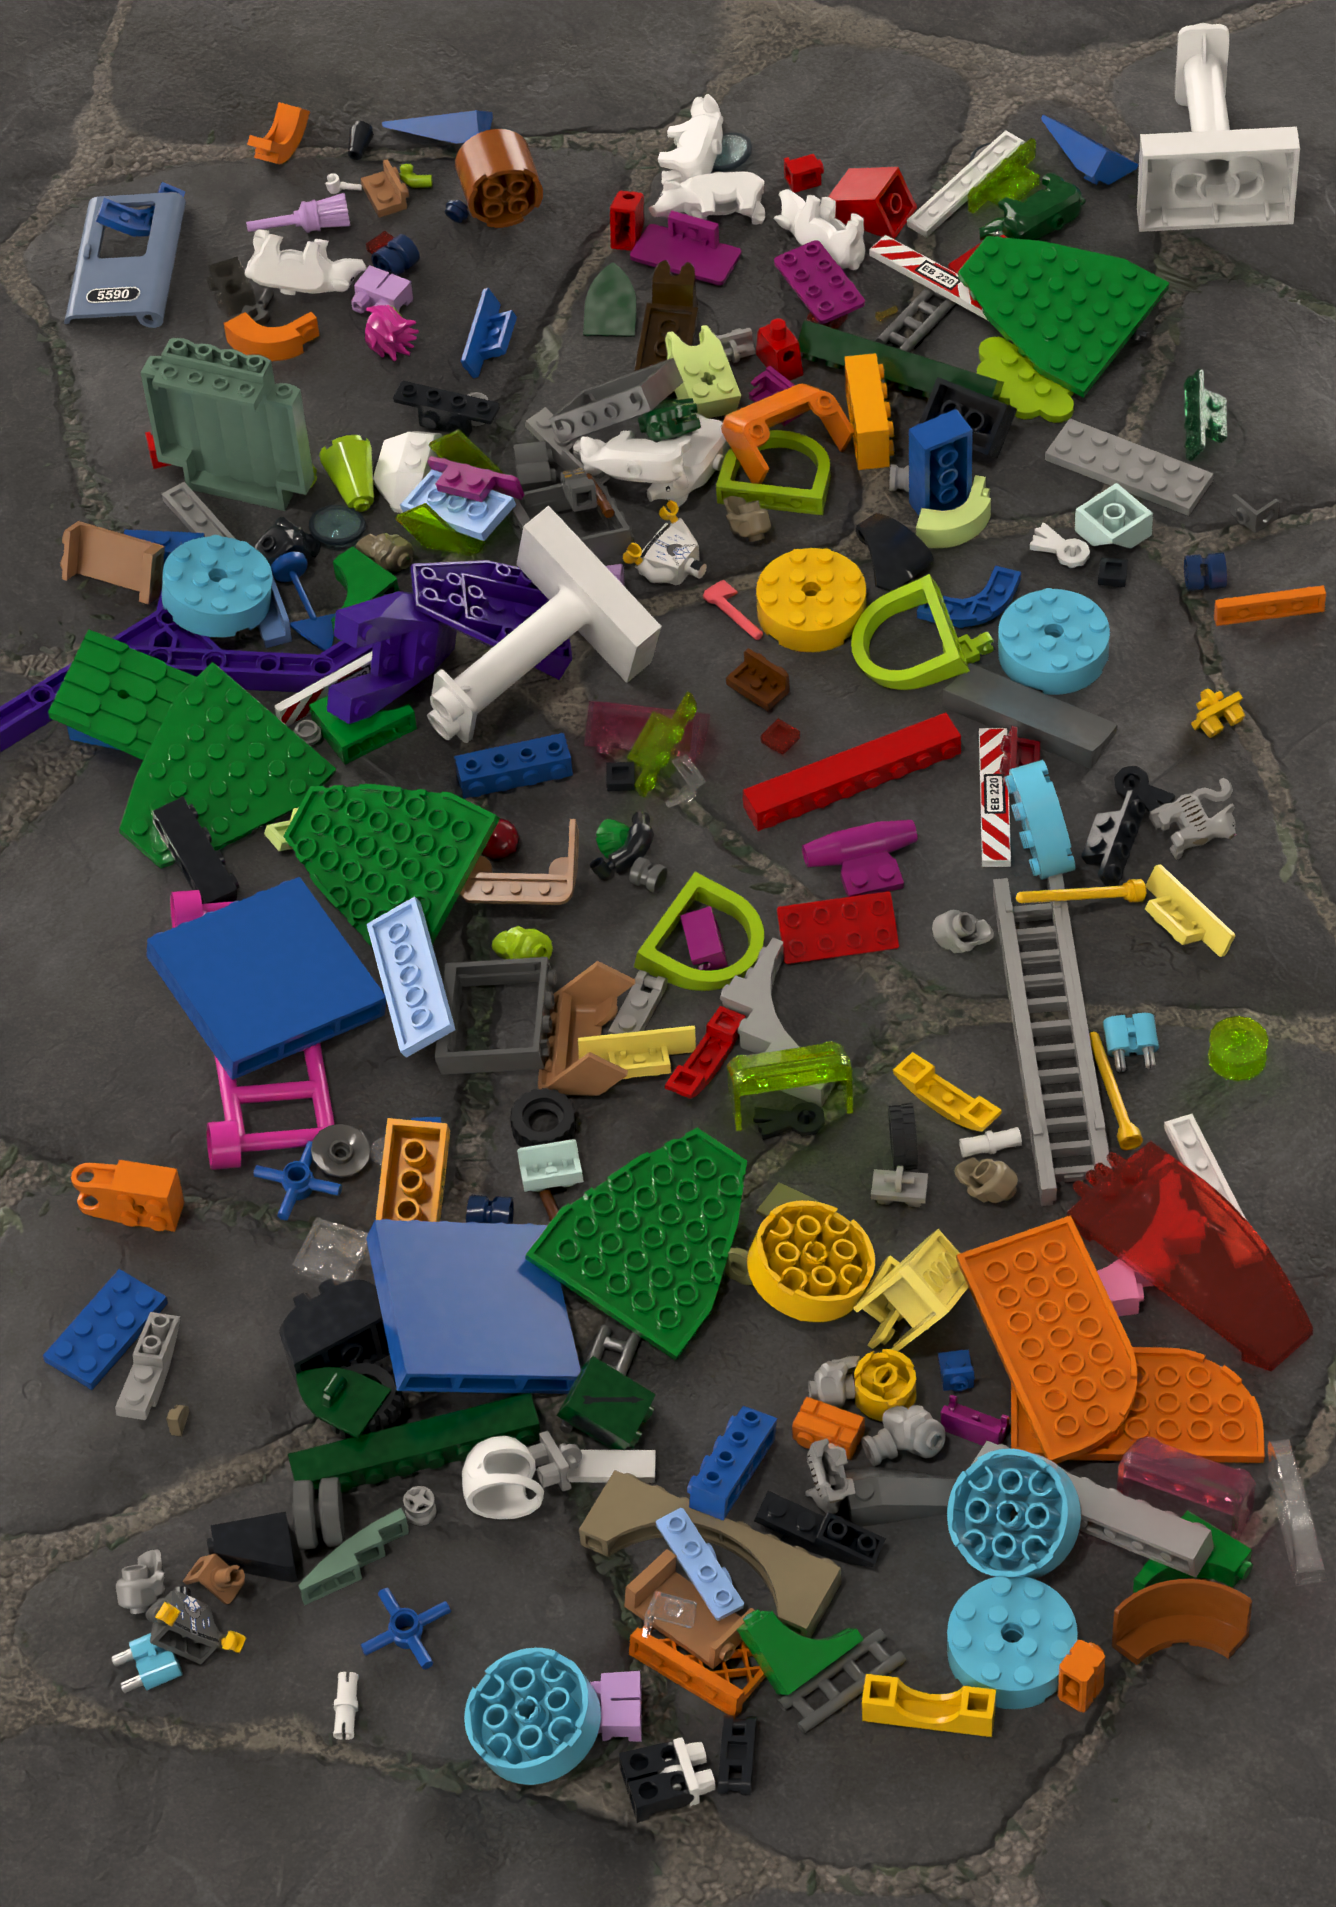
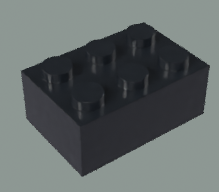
[919,377,1017,459]

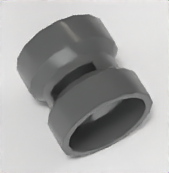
[629,857,668,893]

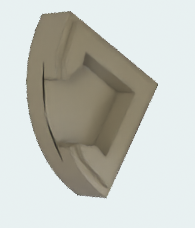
[166,1405,189,1436]

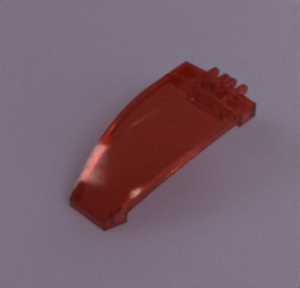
[1067,1141,1313,1371]

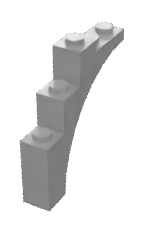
[720,938,835,1107]

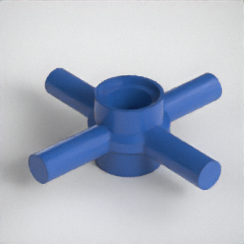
[254,1141,342,1220]
[360,1588,451,1670]

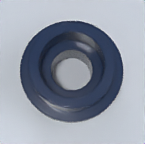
[445,200,469,223]

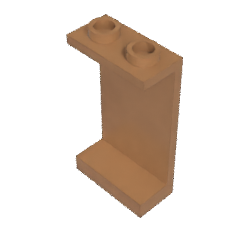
[60,521,165,604]
[624,1549,755,1669]

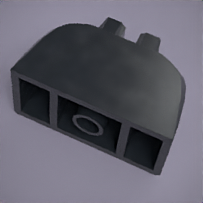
[279,1278,390,1390]

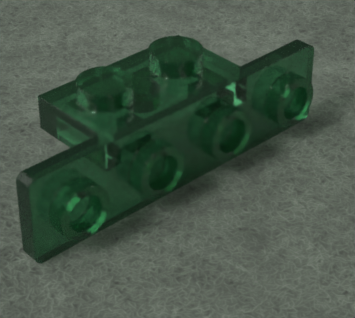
[1183,368,1227,462]

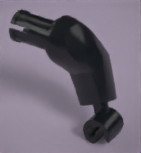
[590,811,654,878]

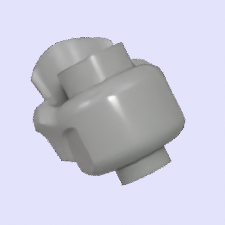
[932,910,994,953]
[808,1355,861,1408]
[883,1405,946,1458]
[116,1549,165,1614]

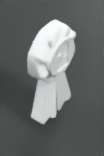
[1030,523,1090,568]

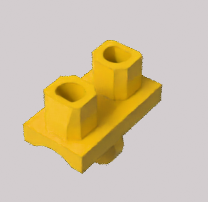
[1191,688,1246,738]

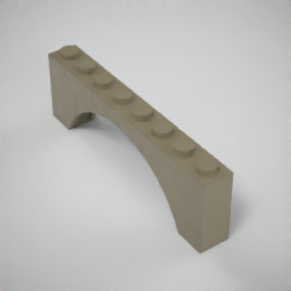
[579,1470,841,1638]

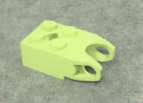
[665,325,741,418]

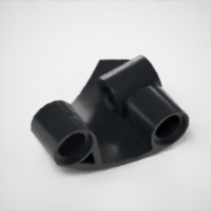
[856,513,934,592]

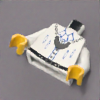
[623,500,707,585]

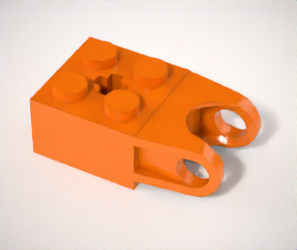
[71,1160,185,1232]

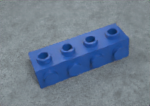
[454,733,573,799]
[687,1406,777,1521]

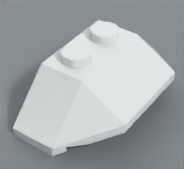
[373,431,442,513]

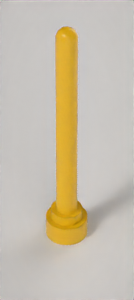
[1016,879,1146,903]
[1089,1032,1143,1150]

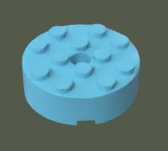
[162,535,272,637]
[998,588,1110,695]
[1005,760,1075,880]
[947,1449,1081,1579]
[947,1576,1078,1709]
[464,1648,601,1785]

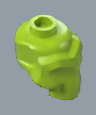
[492,926,553,960]

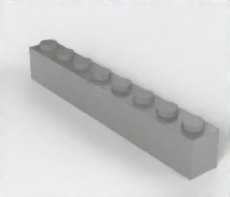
[971,1441,1214,1577]

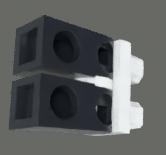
[619,1737,715,1823]

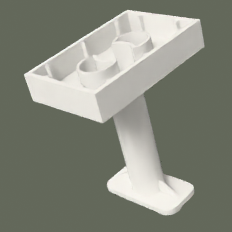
[1137,23,1300,232]
[427,505,662,743]

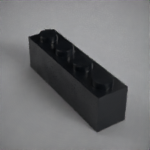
[153,797,239,904]

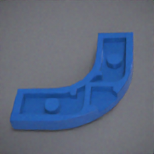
[96,182,185,237]
[917,566,1021,628]

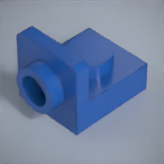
[938,1349,974,1391]

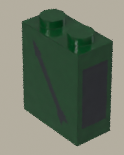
[556,1356,656,1450]

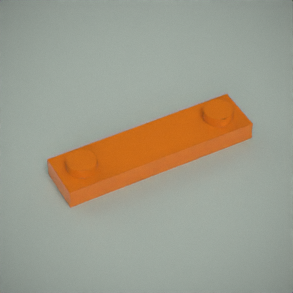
[1214,585,1326,626]

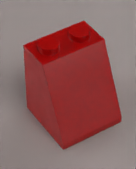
[828,167,917,239]

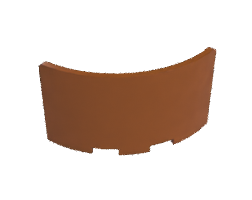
[1112,1579,1252,1665]

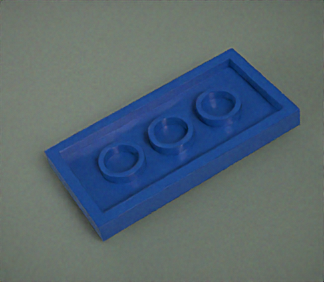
[43,1269,168,1390]

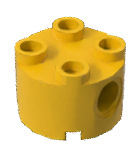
[854,1349,916,1421]

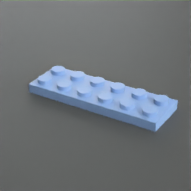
[367,897,456,1058]

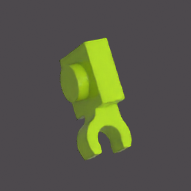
[943,632,994,664]

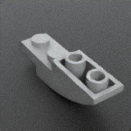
[525,407,612,484]
[115,1312,180,1420]

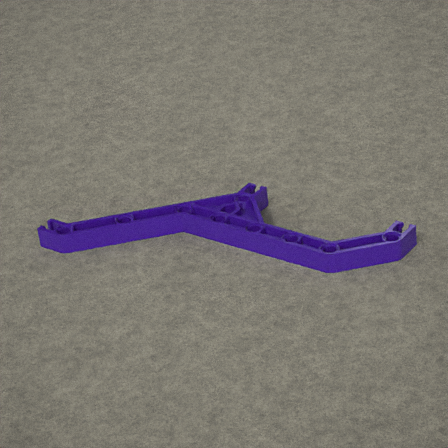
[0,589,373,752]

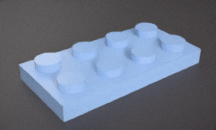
[400,469,516,541]

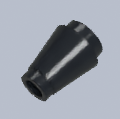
[348,121,374,160]

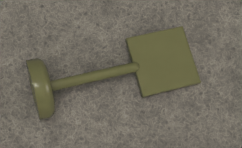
[724,1182,818,1285]

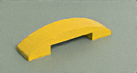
[893,1052,1002,1132]

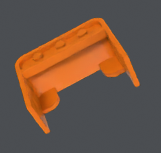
[721,384,855,484]

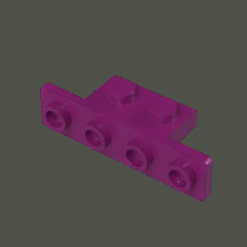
[427,456,525,502]

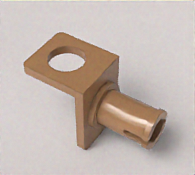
[183,1554,245,1605]

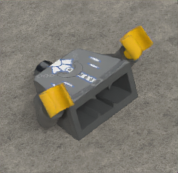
[146,1586,246,1664]

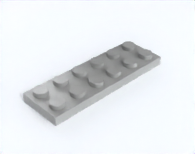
[1045,419,1213,516]

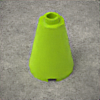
[319,435,374,512]

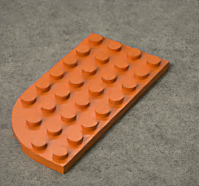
[956,1215,1137,1464]
[1011,1347,1265,1463]

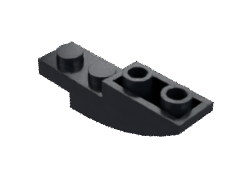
[754,1491,886,1567]

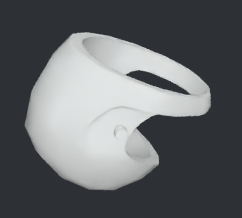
[462,1436,544,1519]

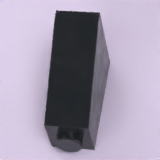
[207,1511,298,1583]

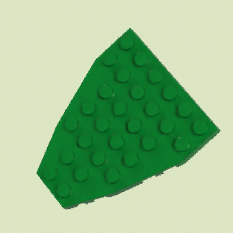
[958,236,1169,398]
[119,662,336,869]
[283,784,500,946]
[525,1127,747,1361]

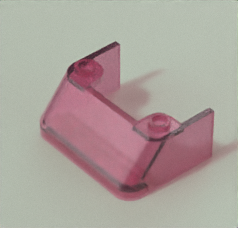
[584,701,710,763]
[1117,1437,1256,1541]

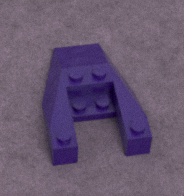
[327,591,457,724]

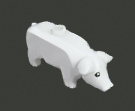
[658,94,724,185]
[649,171,765,225]
[773,189,865,270]
[244,229,367,295]
[647,413,730,507]
[573,431,691,483]

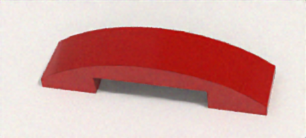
[665,1006,746,1099]

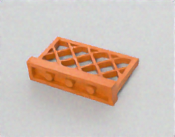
[629,1623,766,1719]

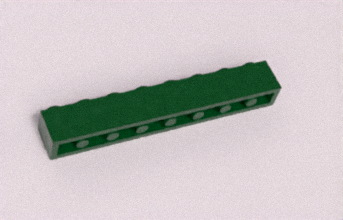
[798,320,1004,401]
[288,1393,541,1499]

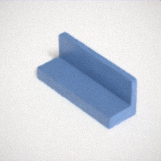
[257,575,292,648]

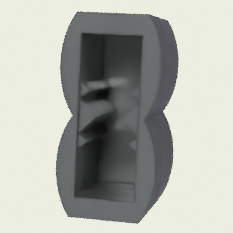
[513,441,556,492]

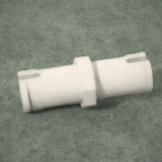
[959,1127,1022,1158]
[333,1672,359,1740]

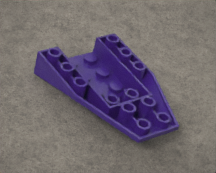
[411,560,572,680]

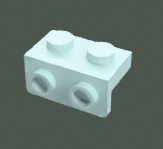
[517,1139,584,1192]

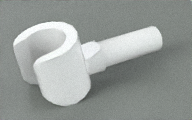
[325,174,362,194]

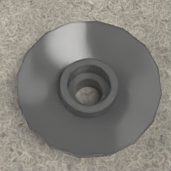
[311,1124,371,1178]

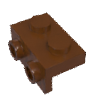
[726,648,790,711]

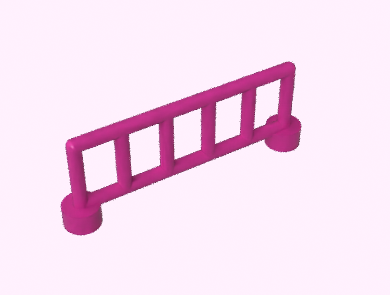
[170,890,335,1170]

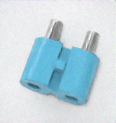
[1103,1013,1159,1072]
[112,1633,183,1693]

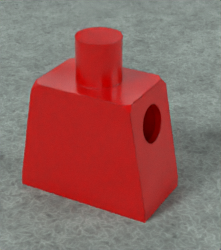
[610,191,644,251]
[756,318,803,381]

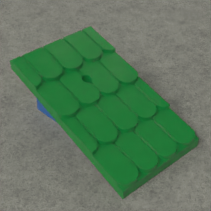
[48,629,196,760]

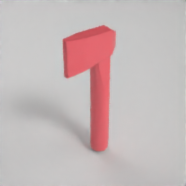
[703,580,763,640]

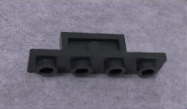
[393,381,500,437]
[1081,789,1146,887]

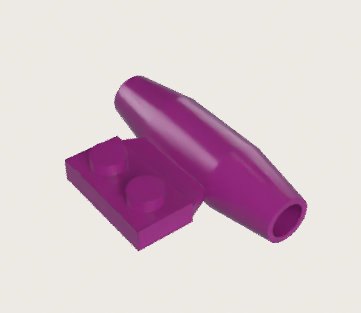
[802,820,918,897]

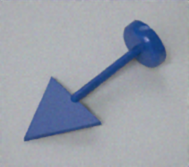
[271,552,336,651]

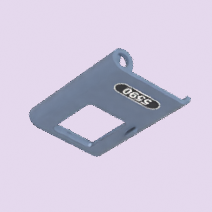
[64,192,186,328]

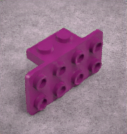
[630,211,741,285]
[774,240,865,324]

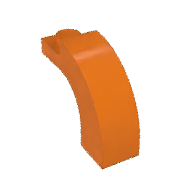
[247,102,310,164]
[224,312,320,361]

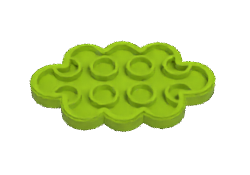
[977,337,1074,423]

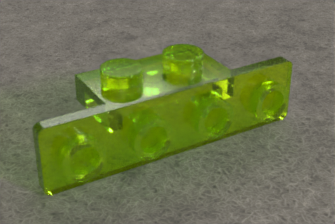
[967,138,1040,213]
[627,692,697,798]

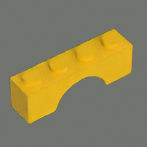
[862,1674,996,1737]

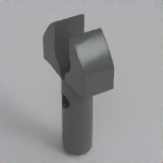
[242,288,274,326]

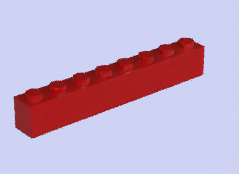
[742,712,961,831]

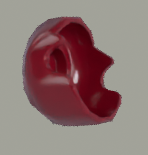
[482,818,520,860]

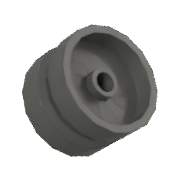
[292,1477,345,1550]

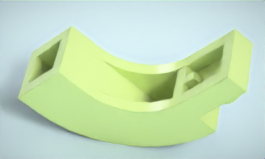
[916,475,991,548]

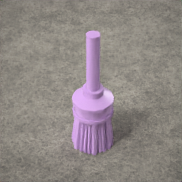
[246,193,350,233]

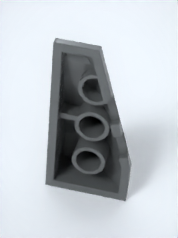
[845,1466,957,1527]

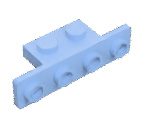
[656,1508,744,1621]

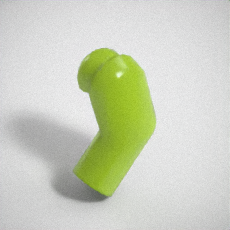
[399,164,433,188]

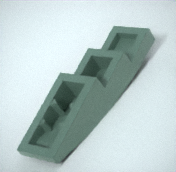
[298,1508,409,1606]

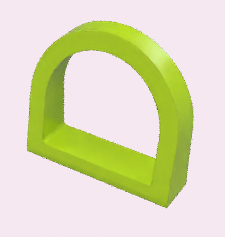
[716,430,831,515]
[851,574,970,690]
[634,871,764,991]

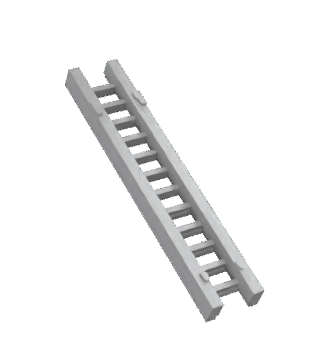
[993,873,1114,1206]

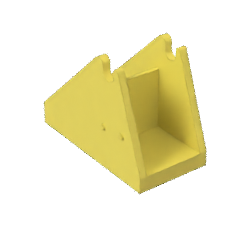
[853,1229,969,1351]

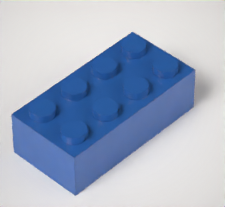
[909,409,973,515]

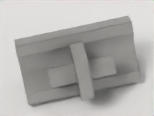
[715,328,755,363]
[871,1166,928,1207]
[527,1431,582,1491]

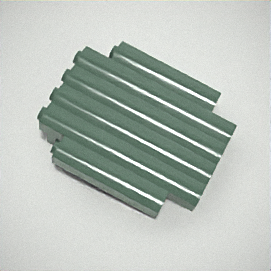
[141,338,314,511]

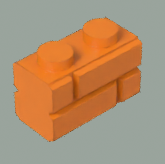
[792,1397,865,1460]
[1058,1640,1105,1712]

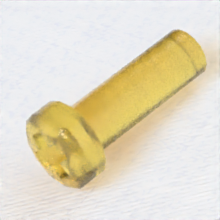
[875,306,898,322]

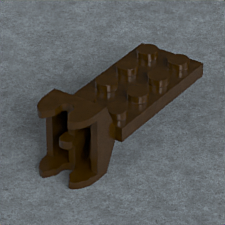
[634,260,699,398]

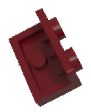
[999,726,1040,786]

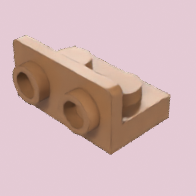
[361,159,409,218]

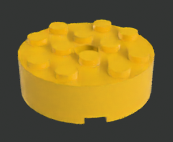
[756,548,866,652]
[747,1200,875,1322]

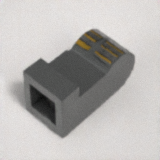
[560,468,597,512]

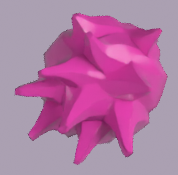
[365,305,419,361]

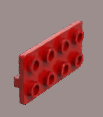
[777,891,899,964]

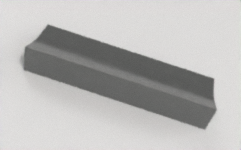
[943,663,1117,769]

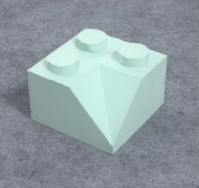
[1075,483,1153,548]

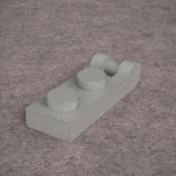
[608,970,668,1035]

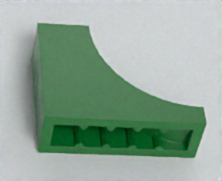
[331,546,399,641]
[309,696,417,765]
[1133,1510,1253,1594]
[736,1609,864,1695]

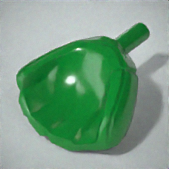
[596,819,653,859]

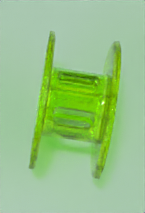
[1208,1016,1269,1081]

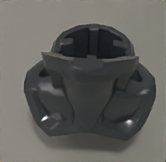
[254,517,321,567]

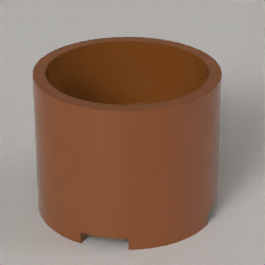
[455,129,543,228]

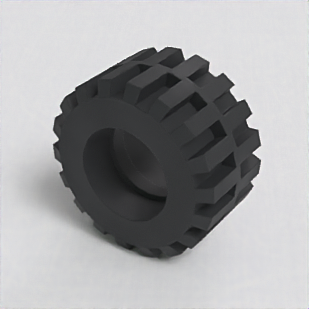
[332,1359,405,1440]

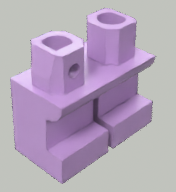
[351,265,413,313]
[590,1671,642,1742]

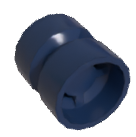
[371,234,420,276]
[1184,553,1227,591]
[466,1195,514,1224]

